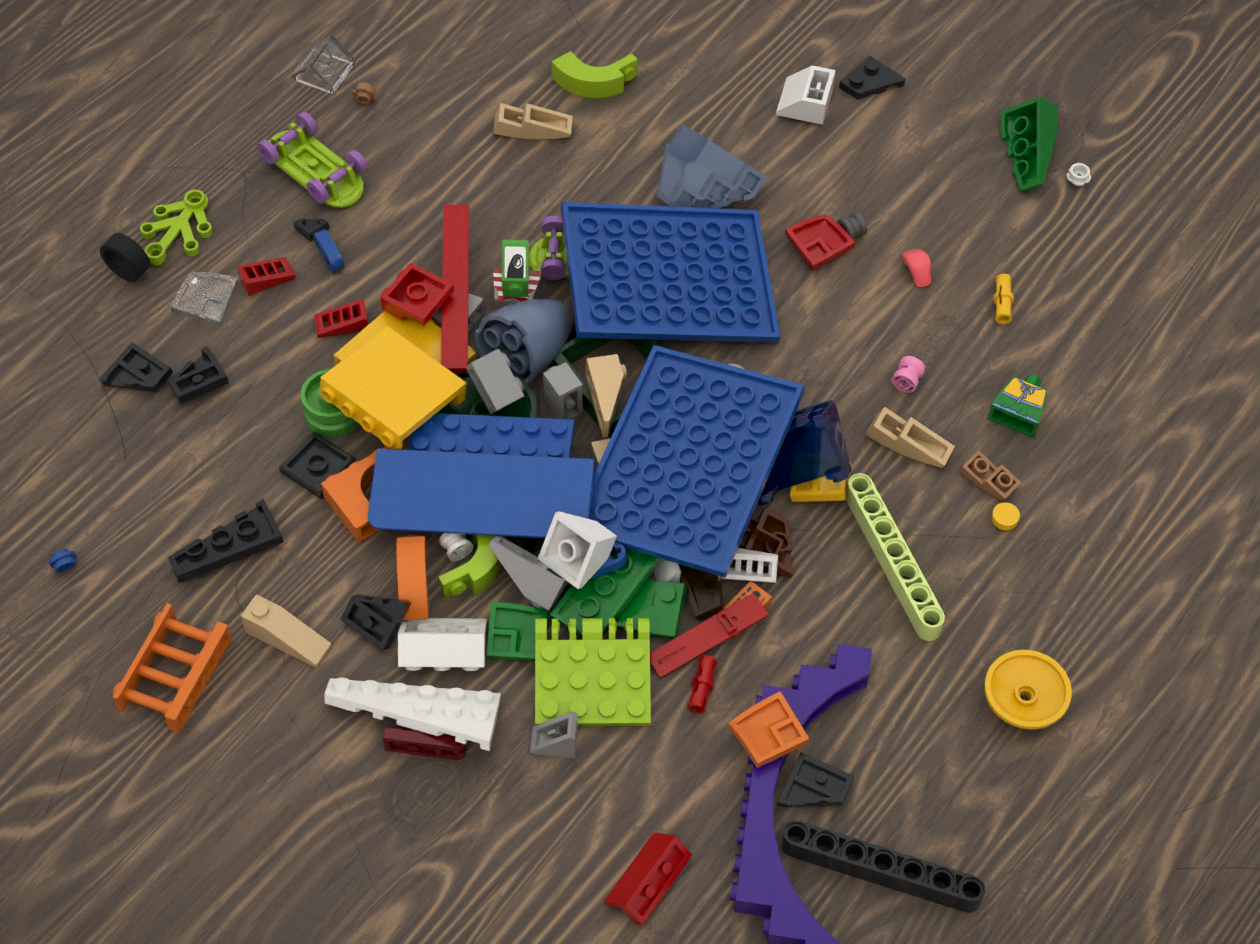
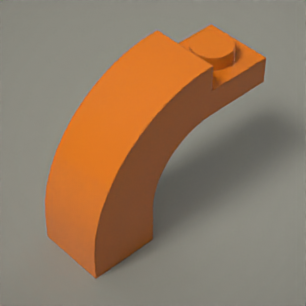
[397,534,429,620]

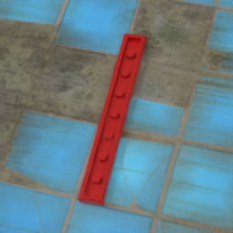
[441,204,469,374]

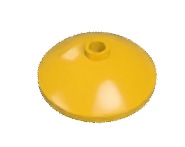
[984,650,1072,729]

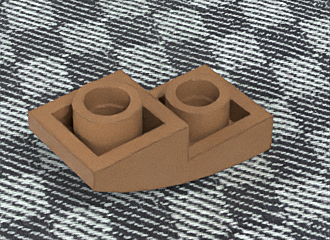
[959,450,1022,501]

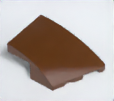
[733,508,795,578]

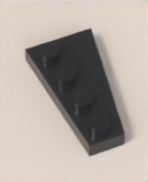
[168,499,284,583]

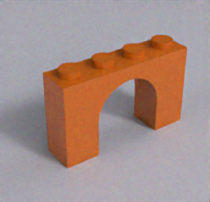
[321,435,410,543]

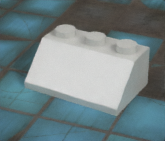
[398,618,487,671]

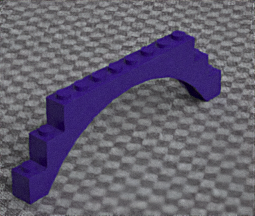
[730,644,872,944]

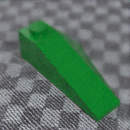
[1001,96,1058,192]

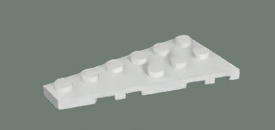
[325,678,501,751]

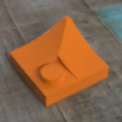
[728,691,809,768]

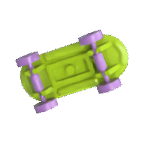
[257,111,367,208]
[529,216,569,280]

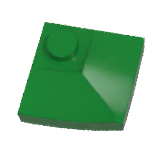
[617,580,686,640]
[486,601,548,662]

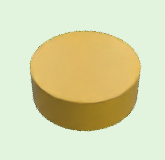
[991,503,1020,531]

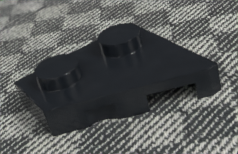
[839,56,906,100]
[99,342,173,392]
[168,346,229,404]
[341,594,411,650]
[777,752,855,807]

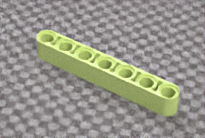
[846,473,945,641]

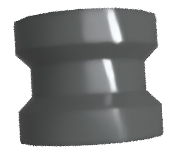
[837,212,868,240]

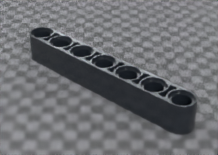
[781,820,986,913]

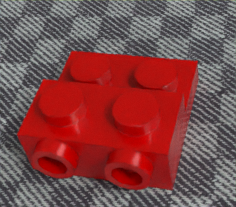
[380,263,454,326]

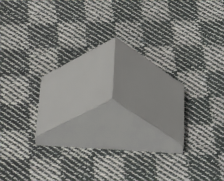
[530,711,578,758]

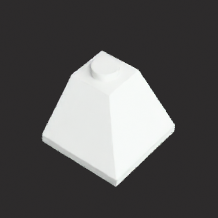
[538,511,617,589]

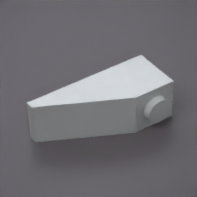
[489,536,568,611]

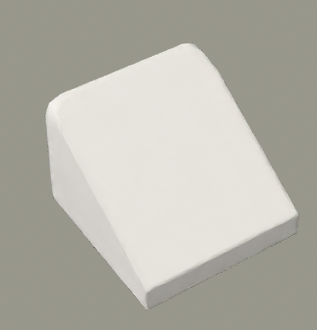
[653,559,681,583]

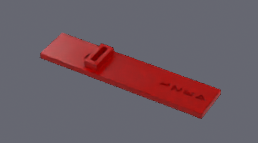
[650,593,769,679]

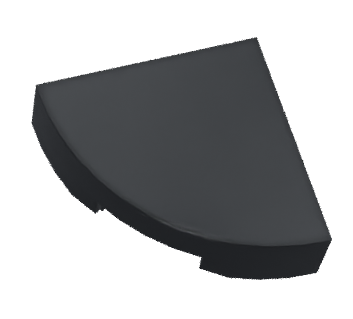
[293,218,329,242]

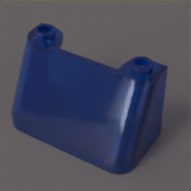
[758,400,852,505]

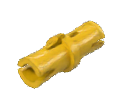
[993,274,1014,324]

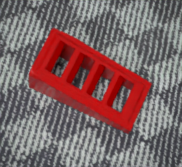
[237,257,296,296]
[314,300,368,338]

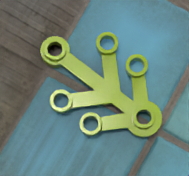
[140,190,213,266]

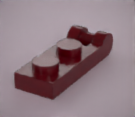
[383,727,467,760]

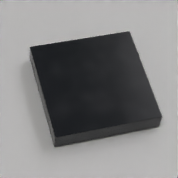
[279,431,356,499]

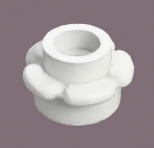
[1066,163,1091,186]

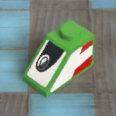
[502,240,530,298]

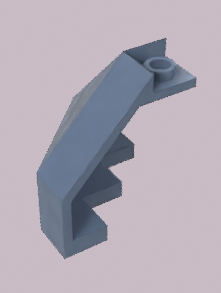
[657,123,767,208]

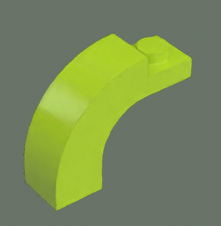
[551,51,638,98]
[438,534,503,599]

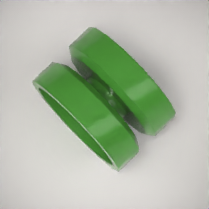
[300,369,359,438]

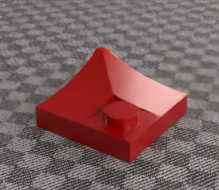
[785,214,855,271]

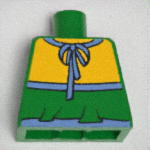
[988,374,1047,438]

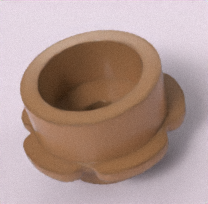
[352,83,376,105]

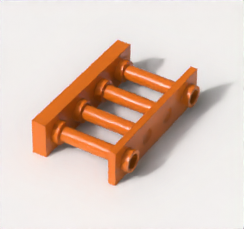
[112,603,232,733]

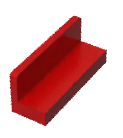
[604,833,692,925]

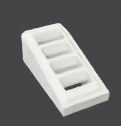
[721,548,778,583]

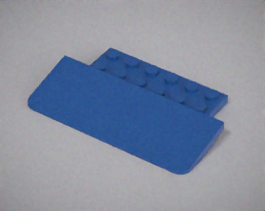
[368,413,595,538]

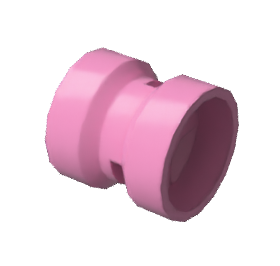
[891,356,925,393]

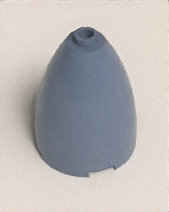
[474,299,575,384]

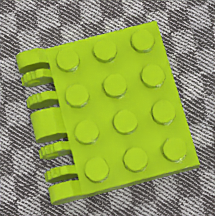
[535,618,651,726]

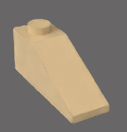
[585,354,627,438]
[241,594,332,668]

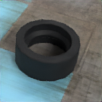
[100,233,150,282]

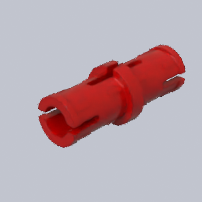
[687,655,718,714]

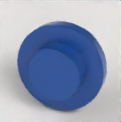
[49,549,77,573]

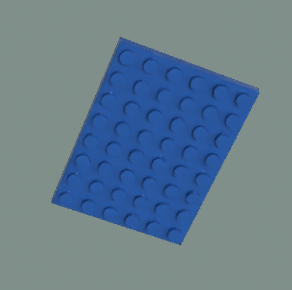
[560,202,781,343]
[589,345,805,578]

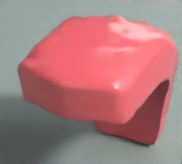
[901,249,931,288]

